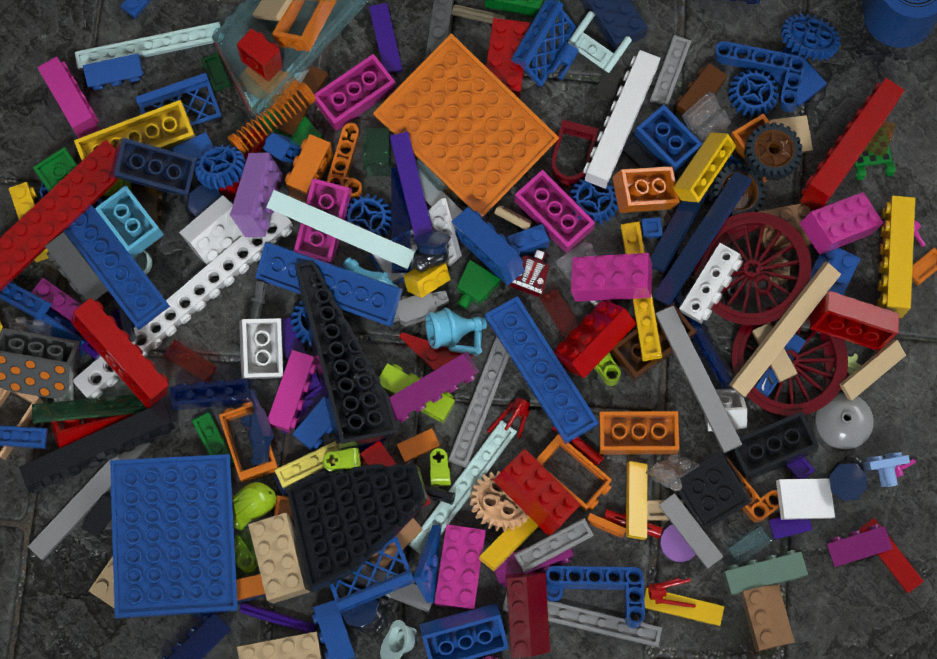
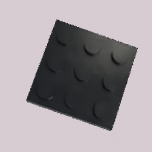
[672,450,753,531]

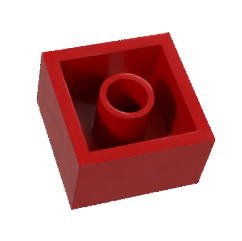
[237,28,283,82]

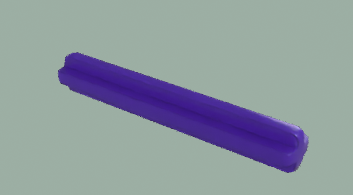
[239,602,316,633]

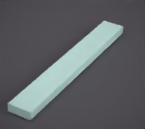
[75,22,223,71]
[266,190,415,269]
[409,420,517,555]

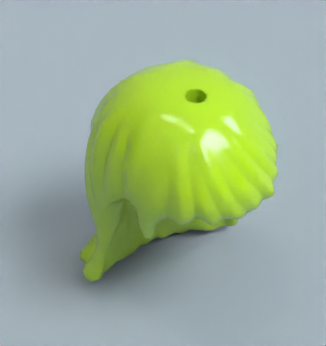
[232,482,277,530]

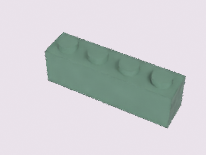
[722,550,808,596]

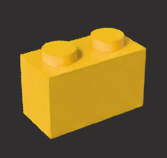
[403,263,451,298]

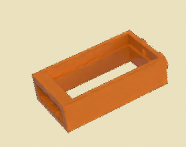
[272,0,337,52]
[219,402,278,484]
[536,434,612,512]

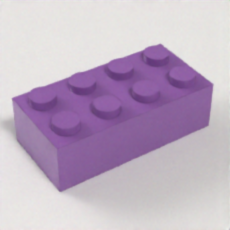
[230,153,284,237]

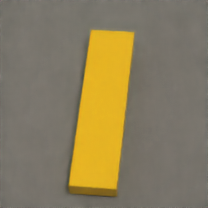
[626,461,647,540]
[479,517,539,571]
[644,588,724,626]

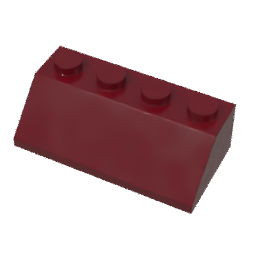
[506,572,550,658]

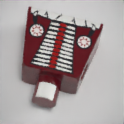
[508,250,549,299]

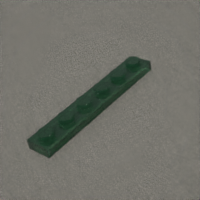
[32,394,147,423]

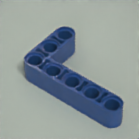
[715,41,806,112]
[546,566,645,629]

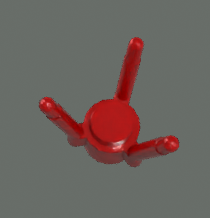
[487,397,530,439]
[648,578,696,608]

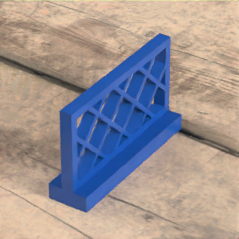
[511,0,577,87]
[135,73,222,127]
[330,536,415,613]

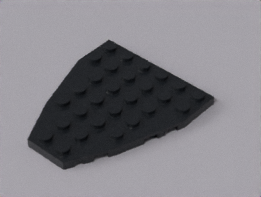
[286,464,428,592]

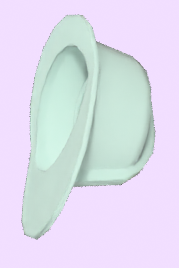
[380,620,417,659]

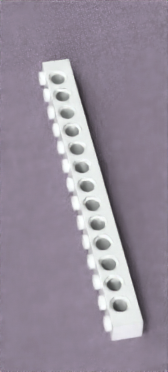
[72,211,294,401]

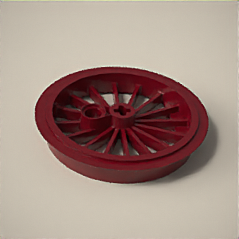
[694,212,811,325]
[732,304,848,416]

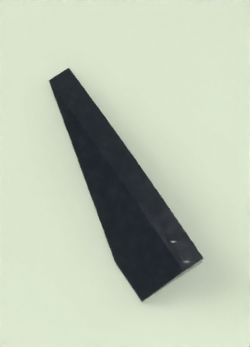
[295,260,398,451]

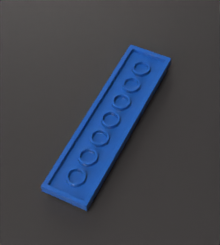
[64,205,170,330]
[255,242,403,326]
[484,296,599,444]

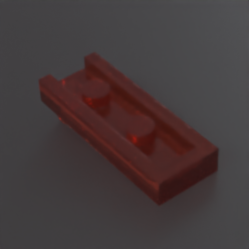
[540,289,579,339]
[164,340,217,383]

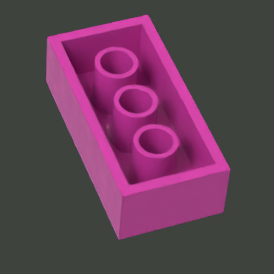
[314,54,396,131]
[37,57,100,138]
[515,170,595,254]
[294,178,352,262]
[799,192,884,255]
[571,253,652,302]
[434,524,486,611]

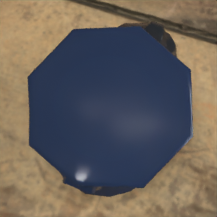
[180,184,222,218]
[413,231,451,272]
[829,454,867,501]
[340,590,388,634]

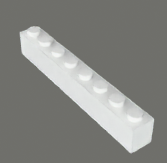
[583,50,660,189]

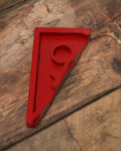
[399,332,472,371]

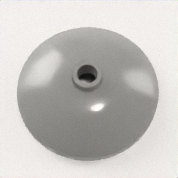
[815,392,874,450]

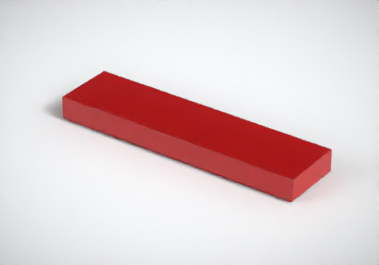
[858,518,924,594]

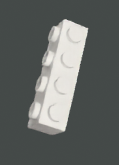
[679,243,742,324]

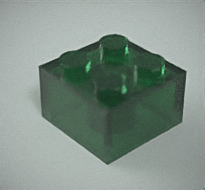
[362,128,391,176]

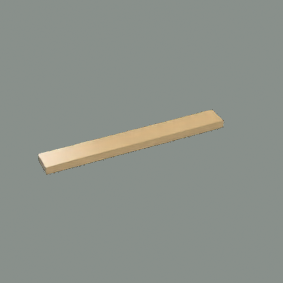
[729,261,841,397]

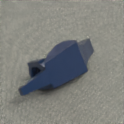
[241,390,274,465]

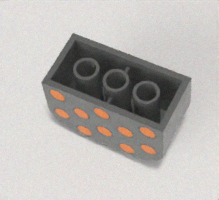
[0,328,80,398]

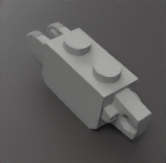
[393,291,449,327]

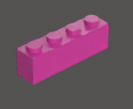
[268,350,317,433]

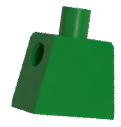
[457,260,500,309]

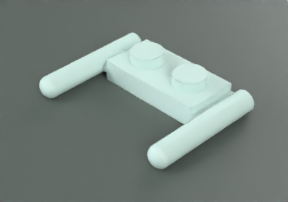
[567,11,632,73]

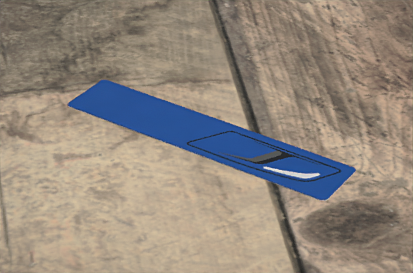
[755,334,806,397]

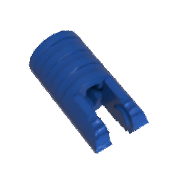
[549,43,579,80]

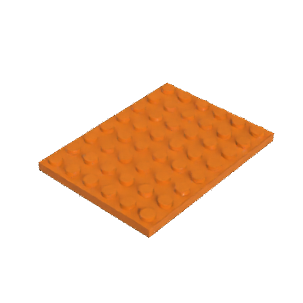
[373,33,559,218]

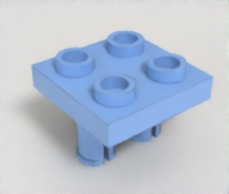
[861,452,910,487]

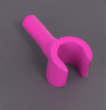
[914,220,926,247]
[895,459,916,478]

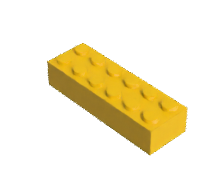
[74,100,196,161]
[877,196,915,318]

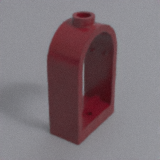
[551,120,599,188]

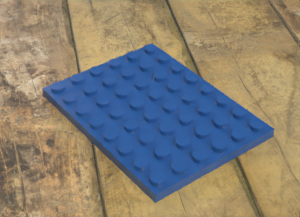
[110,454,238,619]

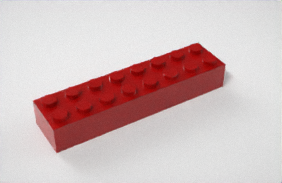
[800,78,905,210]

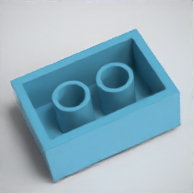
[95,186,164,258]

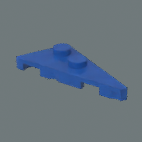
[413,525,441,603]

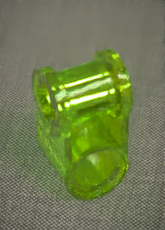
[234,534,257,573]

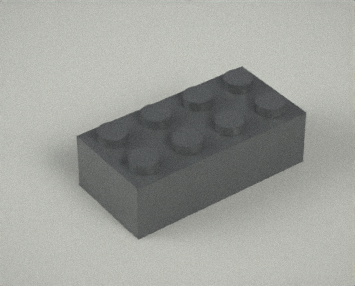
[45,232,115,309]

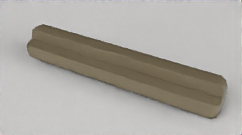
[452,5,506,24]

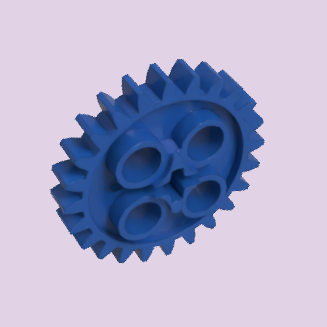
[781,13,841,61]

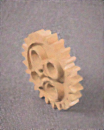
[470,471,529,532]

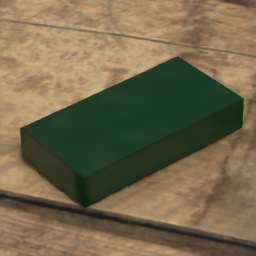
[201,52,231,93]

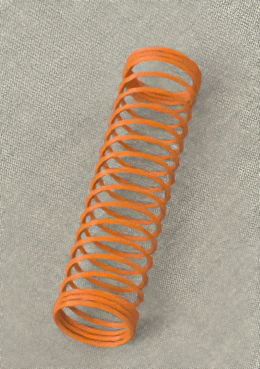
[228,82,316,155]

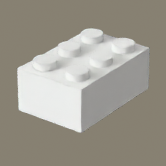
[179,195,243,265]
[239,318,283,379]

